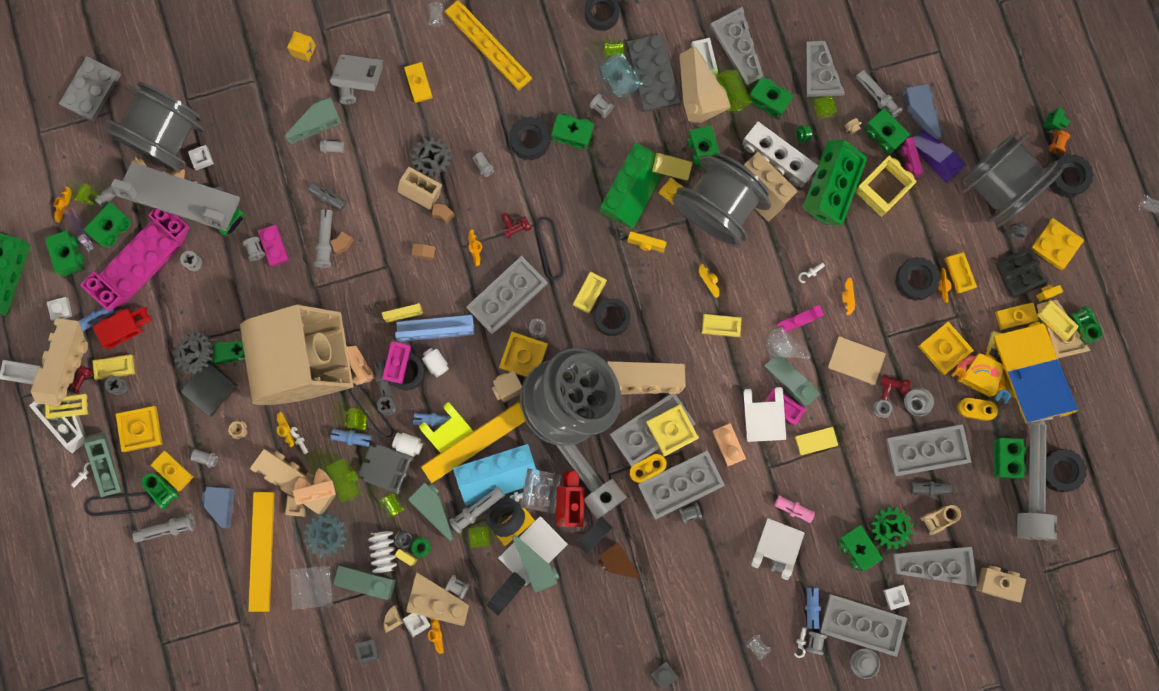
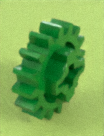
[870,507,914,550]

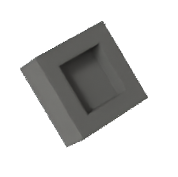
[354,639,379,664]
[650,661,678,690]

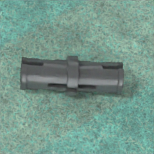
[308,182,347,211]
[372,359,393,398]
[910,481,952,497]

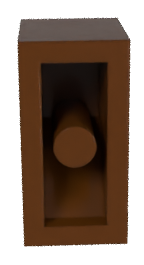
[597,543,640,578]

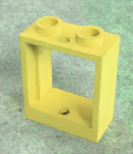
[855,156,917,217]

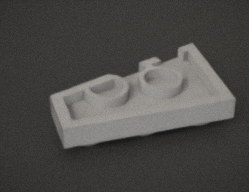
[806,41,845,97]

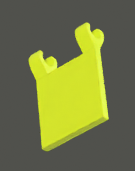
[419,402,473,453]

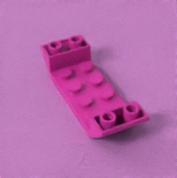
[80,208,190,311]

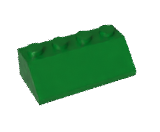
[600,143,663,230]

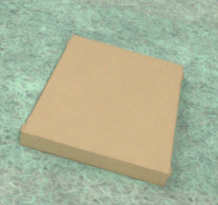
[828,336,886,385]

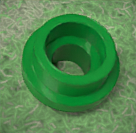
[796,125,812,144]
[411,538,431,558]

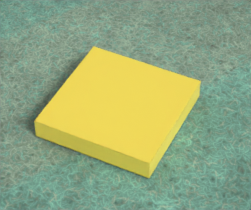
[646,404,699,457]

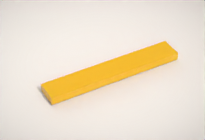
[445,0,532,91]
[421,402,525,483]
[248,492,275,612]

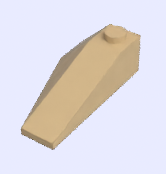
[679,47,731,123]

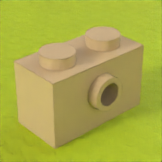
[397,167,442,210]
[492,371,522,403]
[976,565,1026,603]

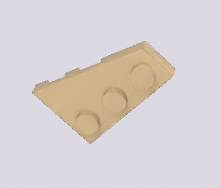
[1037,300,1091,358]
[406,572,469,626]

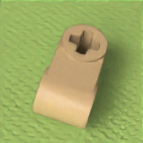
[920,505,961,536]

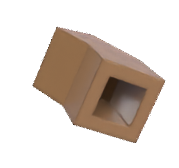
[432,204,455,224]
[330,232,353,254]
[411,244,436,260]

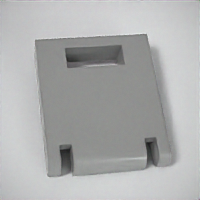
[330,54,383,91]

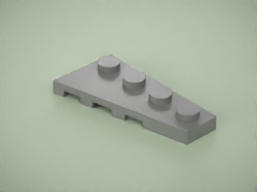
[710,7,763,88]
[892,547,978,587]

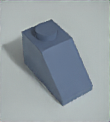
[202,487,235,528]

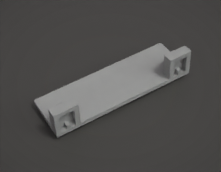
[111,163,240,231]

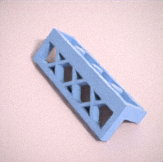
[395,315,475,342]

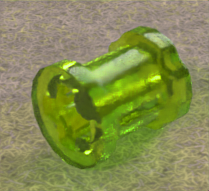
[604,40,624,58]
[379,493,404,519]

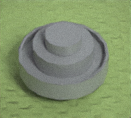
[904,387,934,416]
[850,648,880,679]

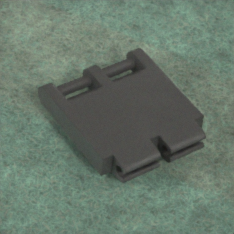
[358,444,414,494]

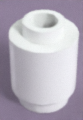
[422,348,449,378]
[392,433,423,457]

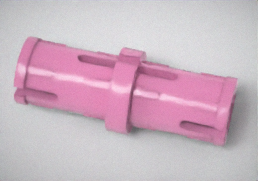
[774,495,815,523]

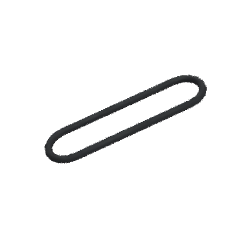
[536,217,564,280]
[348,383,394,439]
[84,492,153,516]

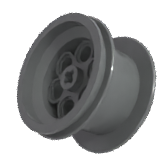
[102,82,205,173]
[961,132,1063,228]
[672,153,771,248]
[520,348,621,446]

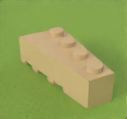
[31,318,88,406]
[607,362,686,395]
[250,449,336,515]

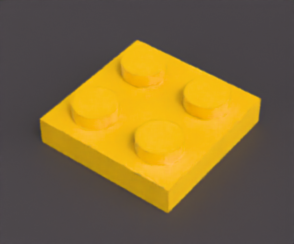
[1031,218,1084,271]
[918,321,974,375]
[499,332,548,377]
[116,406,163,452]

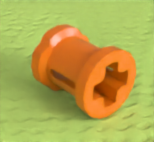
[1048,130,1070,155]

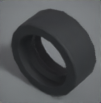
[585,0,619,31]
[594,299,630,336]
[391,354,425,391]
[486,498,525,537]
[576,517,613,554]

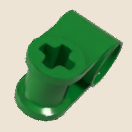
[1068,306,1103,344]
[212,341,245,364]
[142,473,180,510]

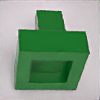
[1042,107,1070,131]

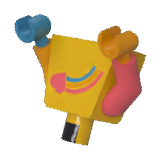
[951,348,1011,404]

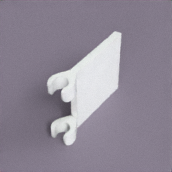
[744,387,786,442]
[751,518,804,580]

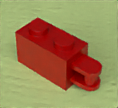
[92,307,153,349]
[556,471,584,527]

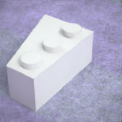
[29,388,86,453]

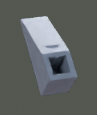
[902,84,942,140]

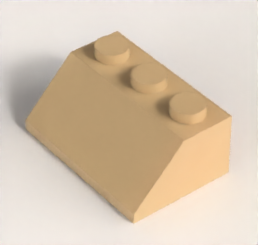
[743,152,798,222]

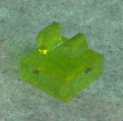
[813,96,837,119]
[74,183,98,205]
[344,408,367,430]
[468,526,490,548]

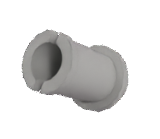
[320,139,344,154]
[472,152,494,177]
[94,184,116,207]
[191,449,218,468]

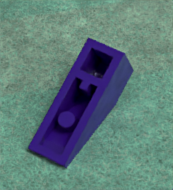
[914,130,966,183]

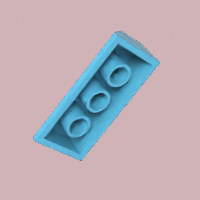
[453,444,540,507]

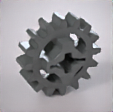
[411,137,453,179]
[173,332,214,374]

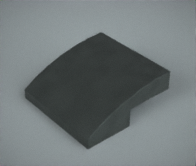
[996,247,1048,299]
[181,361,237,417]

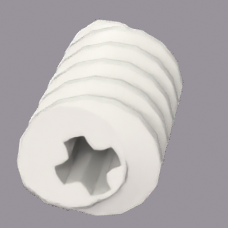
[368,531,397,573]

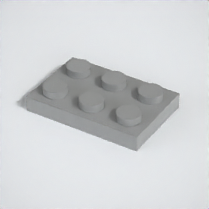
[59,56,121,122]

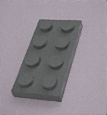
[627,34,680,113]

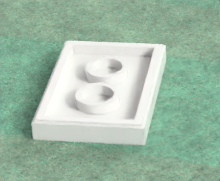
[499,516,568,586]

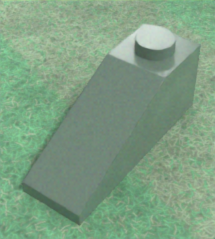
[285,97,342,144]
[764,354,820,408]
[84,431,121,497]
[408,483,455,541]
[512,536,559,593]
[333,566,396,600]

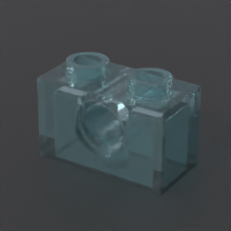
[599,53,643,98]

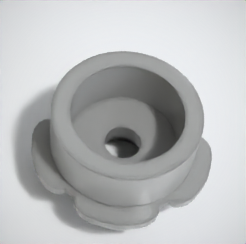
[873,399,892,418]

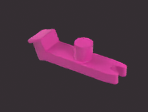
[777,305,824,334]

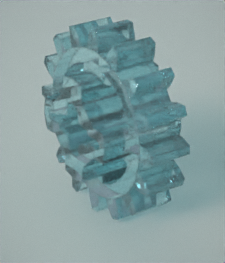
[303,514,347,557]

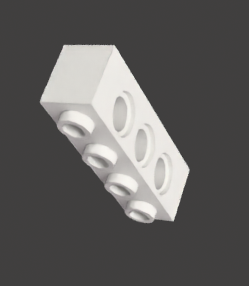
[742,122,818,188]

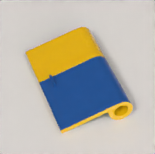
[993,322,1078,424]

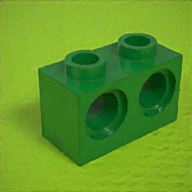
[994,438,1026,479]

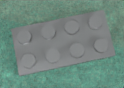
[466,256,548,336]
[610,394,696,467]
[886,424,972,477]
[638,450,725,520]
[819,594,907,657]

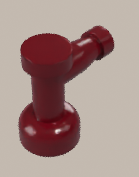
[501,213,532,239]
[68,365,93,395]
[880,374,911,401]

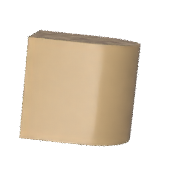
[240,305,354,405]

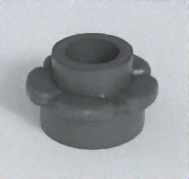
[1009,223,1029,239]
[394,529,412,549]

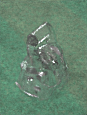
[766,326,810,360]

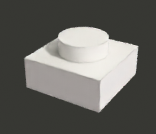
[188,145,214,170]
[47,297,72,321]
[883,585,910,610]
[403,614,430,637]

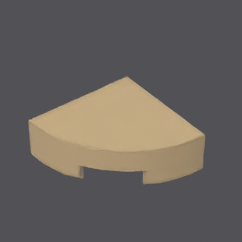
[285,495,306,517]
[384,605,404,633]

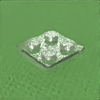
[521,468,561,514]
[290,566,333,610]

